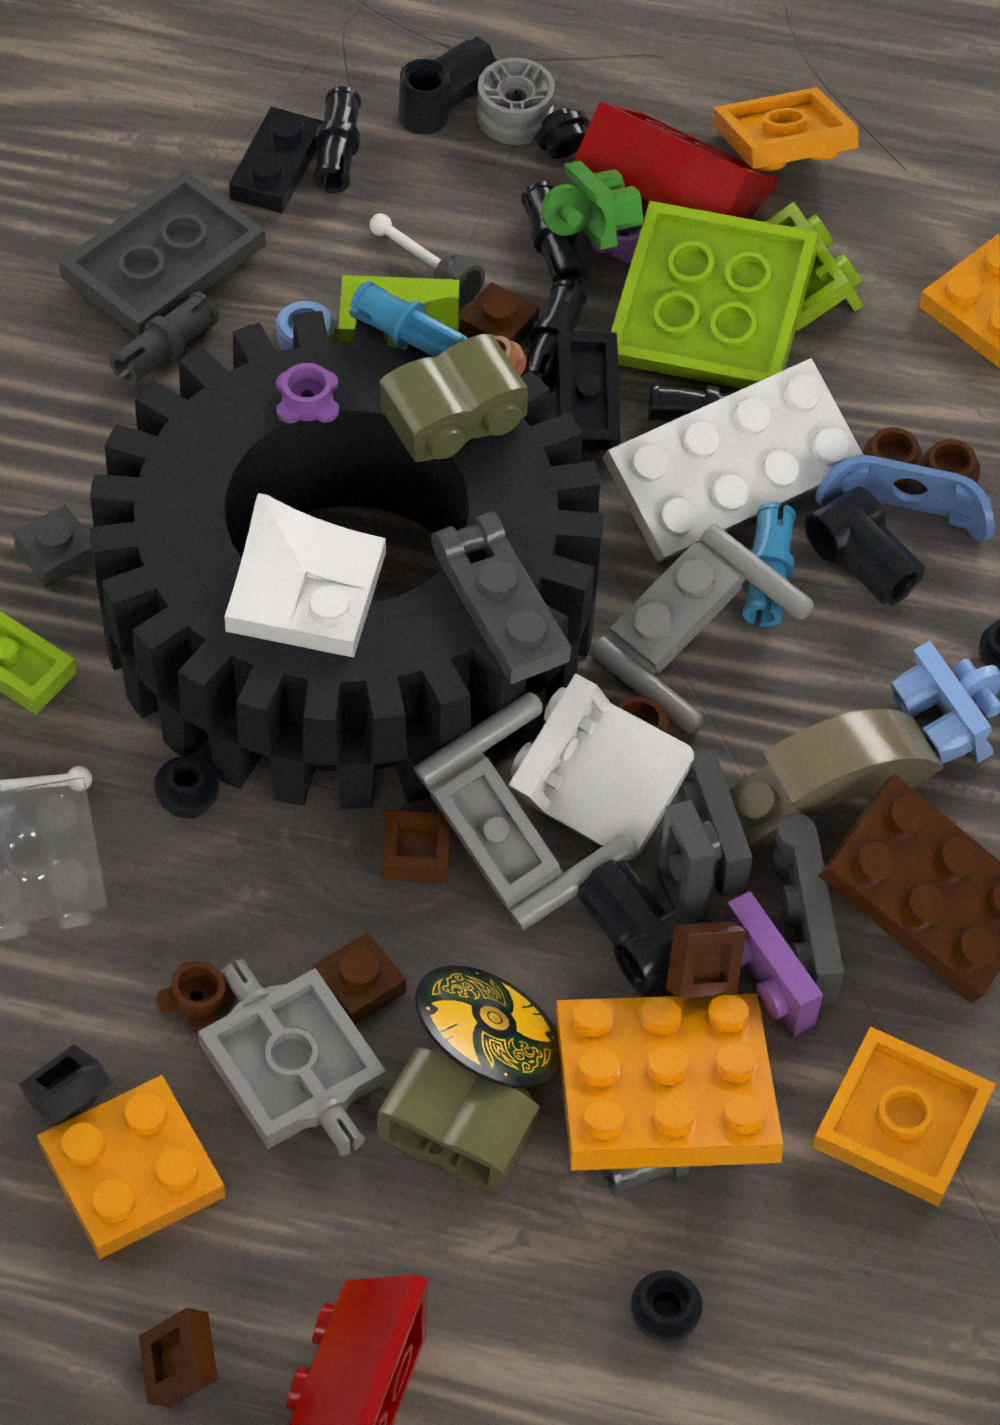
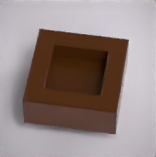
[459,282,540,344]
[382,810,451,883]
[666,921,746,998]
[313,932,406,1025]
[139,1307,218,1408]

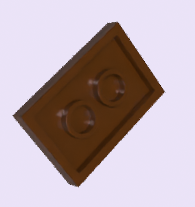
[818,774,1000,1003]

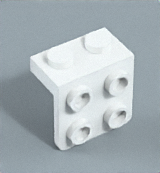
[509,673,694,860]

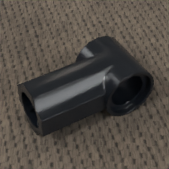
[398,36,497,134]
[804,486,925,606]
[578,859,689,993]

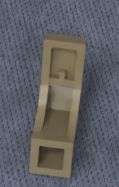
[729,709,944,854]

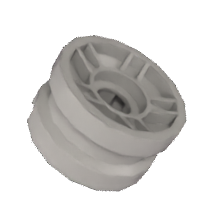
[477,57,555,145]

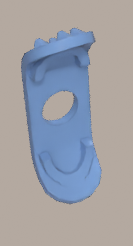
[815,455,995,542]

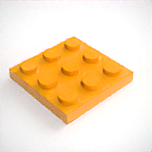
[556,993,783,1171]

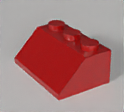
[573,101,780,219]
[286,1274,428,1425]

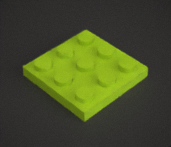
[611,201,819,389]

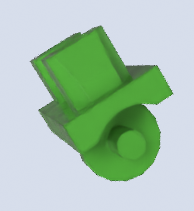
[540,160,643,250]

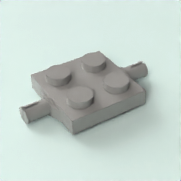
[198,959,386,1156]

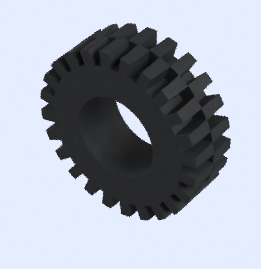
[89,311,603,809]

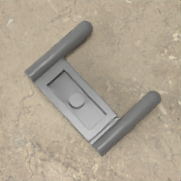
[590,524,814,734]
[413,692,638,931]

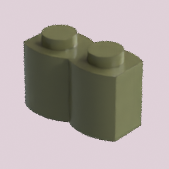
[379,334,528,462]
[376,1047,540,1194]

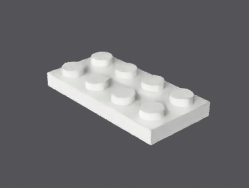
[602,358,863,564]

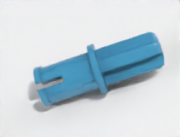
[349,281,468,357]

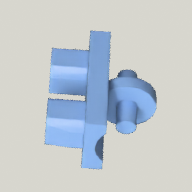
[891,641,1000,764]

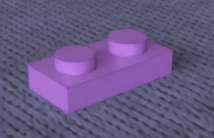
[724,891,823,1038]

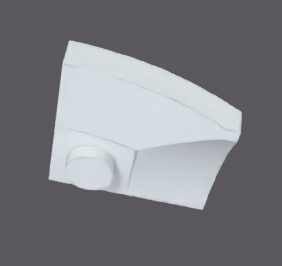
[224,493,386,658]

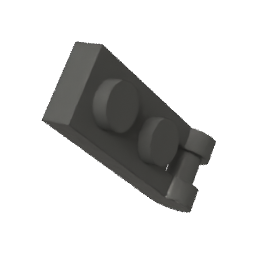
[431,511,571,685]
[771,813,844,1006]

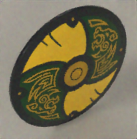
[415,965,561,1088]

